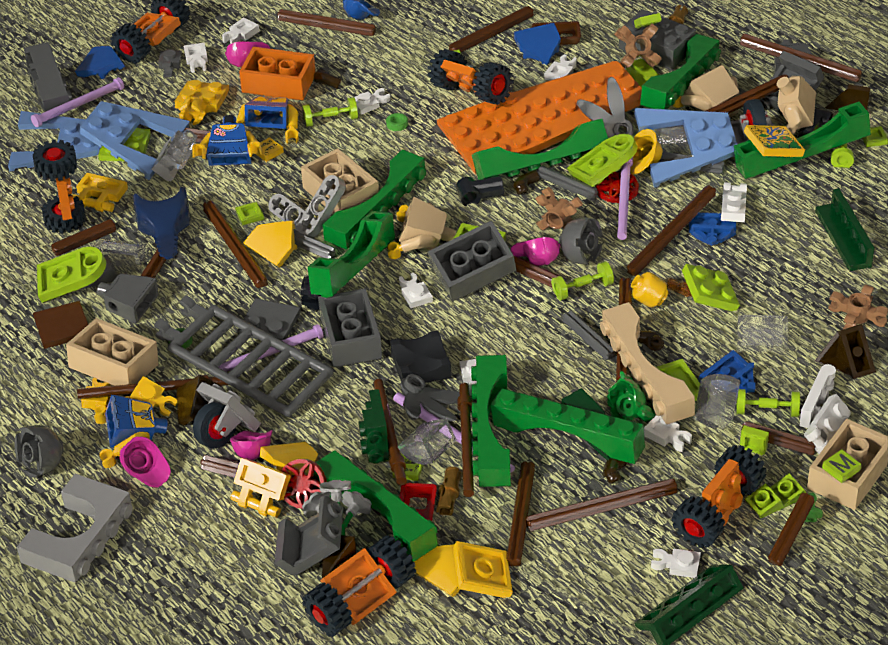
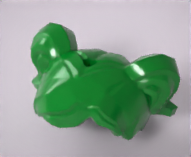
[607,371,656,422]

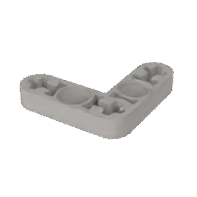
[268,175,346,237]

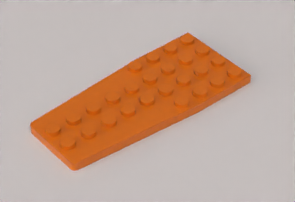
[437,61,642,174]

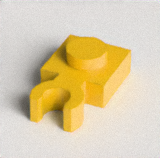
[130,376,177,416]
[81,378,111,410]

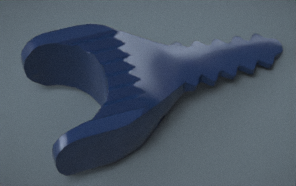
[133,187,191,260]

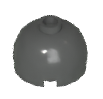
[559,218,602,265]
[14,425,63,478]

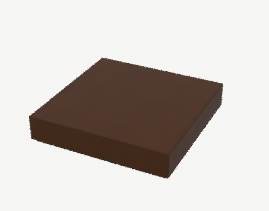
[33,300,88,349]

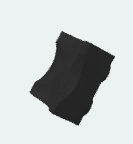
[390,330,451,383]

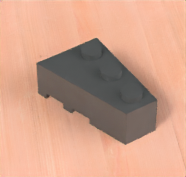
[23,42,73,112]

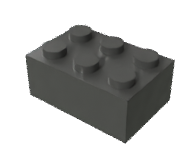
[619,9,696,70]
[428,220,516,301]
[318,288,382,367]

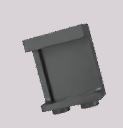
[760,51,824,117]
[274,495,343,575]

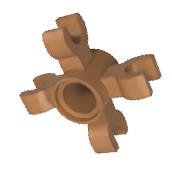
[614,23,662,69]
[535,187,583,230]
[828,284,888,329]

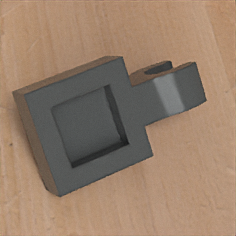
[158,49,182,78]

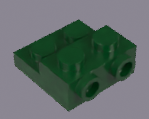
[358,389,389,464]

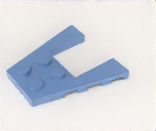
[80,101,190,180]
[634,108,737,188]
[8,111,100,171]

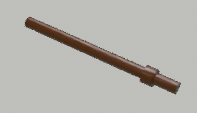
[77,375,228,399]
[373,379,407,485]
[457,383,474,497]

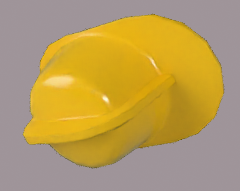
[630,129,663,175]

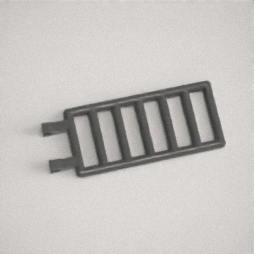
[154,295,334,417]

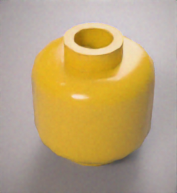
[631,272,668,308]

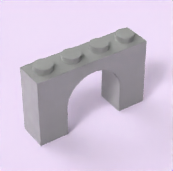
[17,474,133,583]

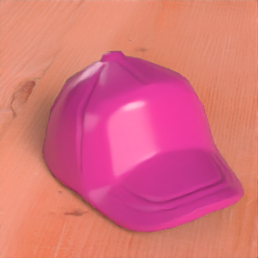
[225,42,270,68]
[510,237,560,266]
[230,430,273,461]
[120,437,171,488]

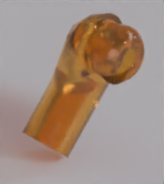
[667,278,692,297]

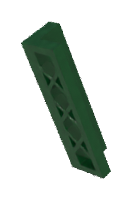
[815,188,875,272]
[634,564,744,645]

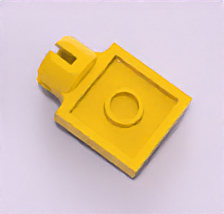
[175,80,229,126]

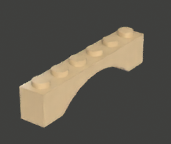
[600,302,695,425]

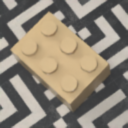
[301,148,379,214]
[66,318,159,386]
[807,419,888,510]

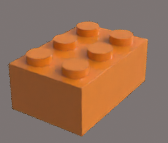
[239,47,316,101]

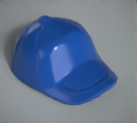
[343,0,380,20]

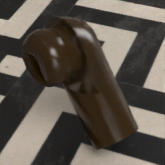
[314,69,342,89]
[513,171,540,195]
[637,331,664,351]
[602,458,629,484]

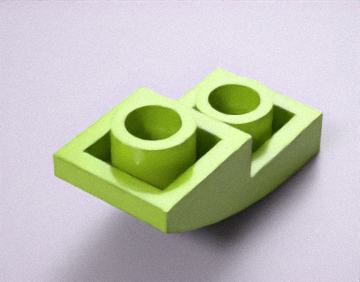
[745,473,806,518]

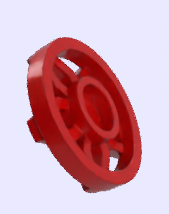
[596,172,639,203]
[282,459,326,509]

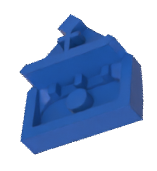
[514,23,561,65]
[75,46,125,79]
[689,212,736,246]
[698,350,756,394]

